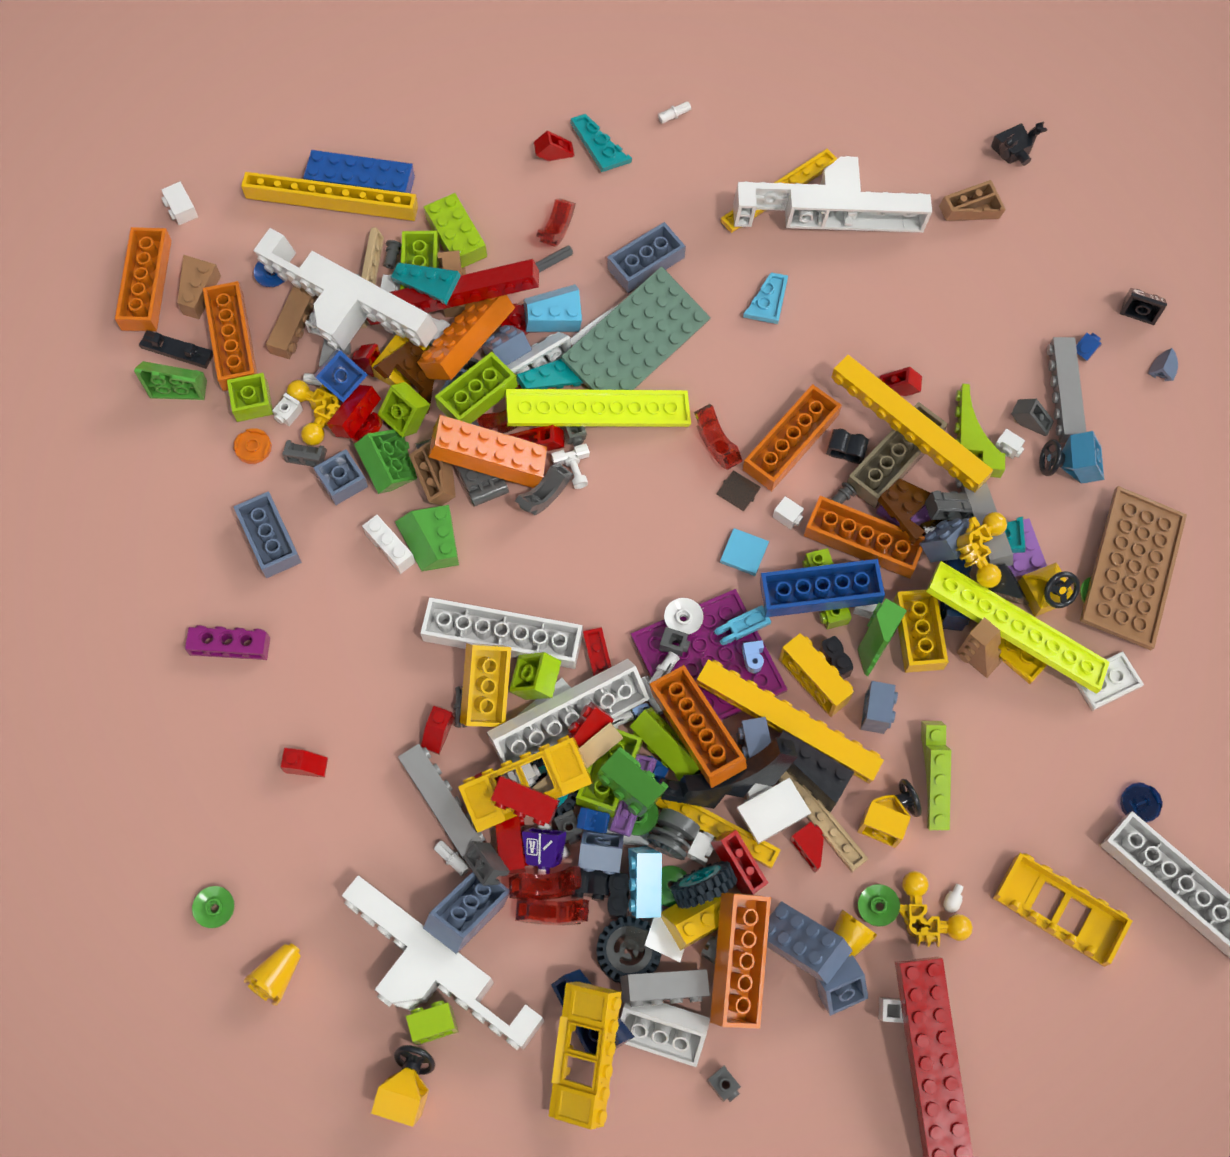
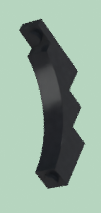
[658,737,798,809]

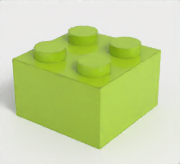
[227,373,274,422]
[378,382,431,437]
[509,652,561,700]
[406,1001,459,1045]

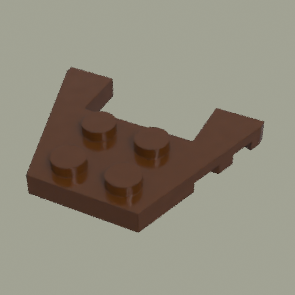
[373,340,434,414]
[877,478,931,544]

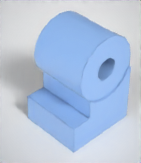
[742,640,764,673]

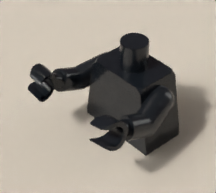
[991,121,1047,166]

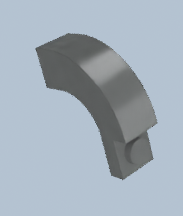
[515,463,573,515]

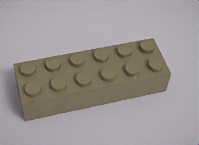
[847,402,948,508]

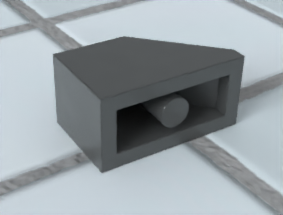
[1011,398,1054,436]

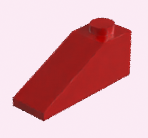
[509,425,565,451]

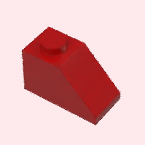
[534,130,575,161]
[352,343,380,377]
[879,367,922,396]
[421,706,454,755]
[281,748,328,778]
[790,822,824,873]

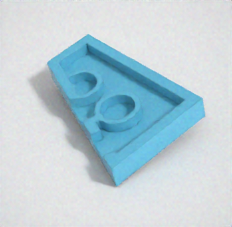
[743,272,788,324]

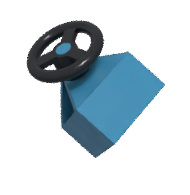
[1039,431,1104,484]

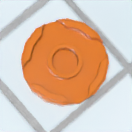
[234,428,272,464]

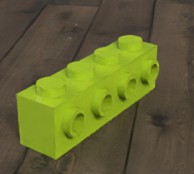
[802,548,852,630]
[630,707,701,781]

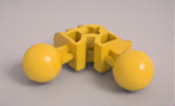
[287,380,340,446]
[956,512,1007,588]
[899,871,973,947]

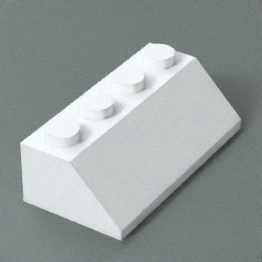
[507,332,571,389]
[621,1001,710,1067]

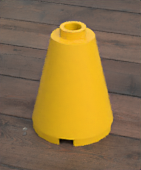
[833,909,877,957]
[244,943,301,1006]

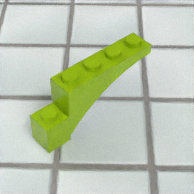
[954,383,1005,478]
[921,721,951,830]

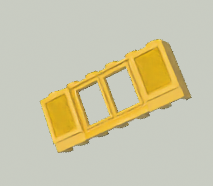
[458,735,593,833]
[993,853,1133,967]
[548,982,621,1130]

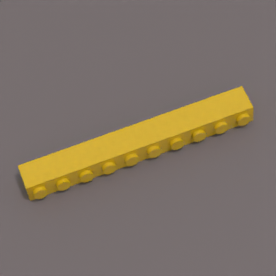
[241,172,418,221]
[831,354,993,493]
[696,659,884,784]

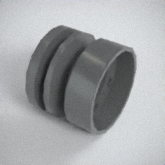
[647,808,700,860]

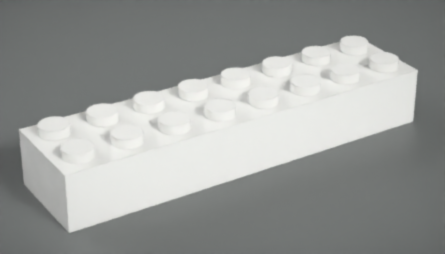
[420,597,583,669]
[487,659,649,773]
[1100,811,1230,958]

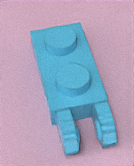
[714,605,771,645]

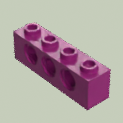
[185,625,270,660]

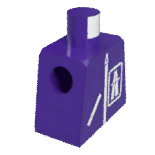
[522,827,567,878]

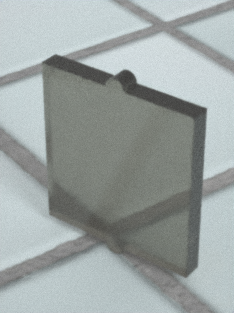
[717,470,761,511]

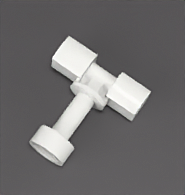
[551,443,590,489]

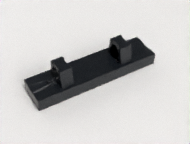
[139,330,213,369]

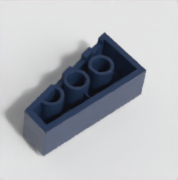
[940,558,972,631]
[551,969,635,1063]

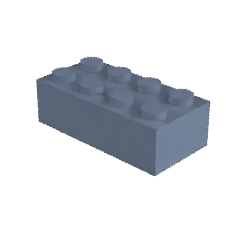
[607,222,686,293]
[234,491,302,578]
[423,872,511,954]
[767,901,852,985]

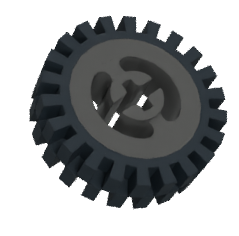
[596,916,662,983]

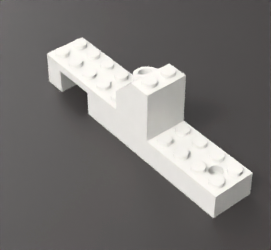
[733,156,932,233]
[253,228,438,351]
[342,875,544,1050]

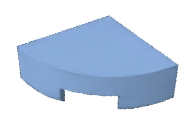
[632,703,650,720]

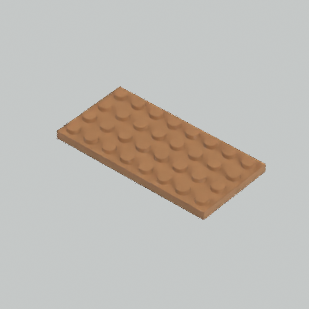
[1080,486,1187,650]

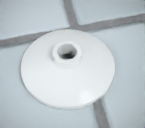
[664,598,703,635]

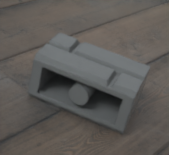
[925,491,972,520]

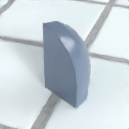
[1148,348,1178,381]

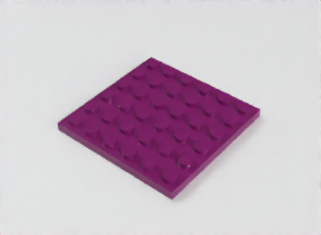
[631,589,788,721]

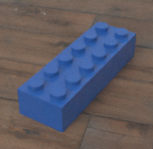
[303,150,415,194]
[760,559,885,618]

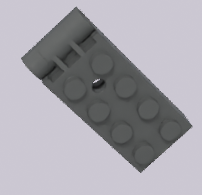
[455,420,509,507]

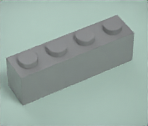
[620,969,710,1007]

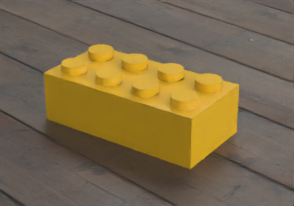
[893,589,949,673]
[778,633,854,717]
[460,643,511,727]

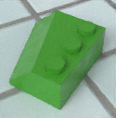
[134,361,207,400]
[354,430,417,494]
[395,505,459,572]
[857,598,907,676]
[597,747,669,818]

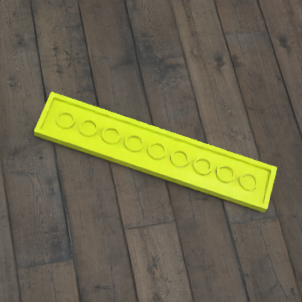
[505,389,691,427]
[926,561,1110,694]

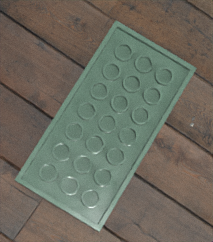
[560,266,711,390]

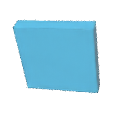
[720,528,769,576]

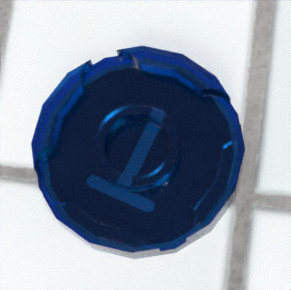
[1120,782,1163,823]

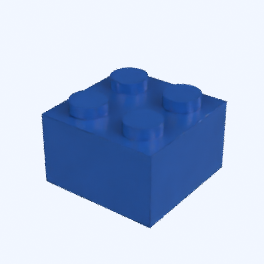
[314,348,368,402]

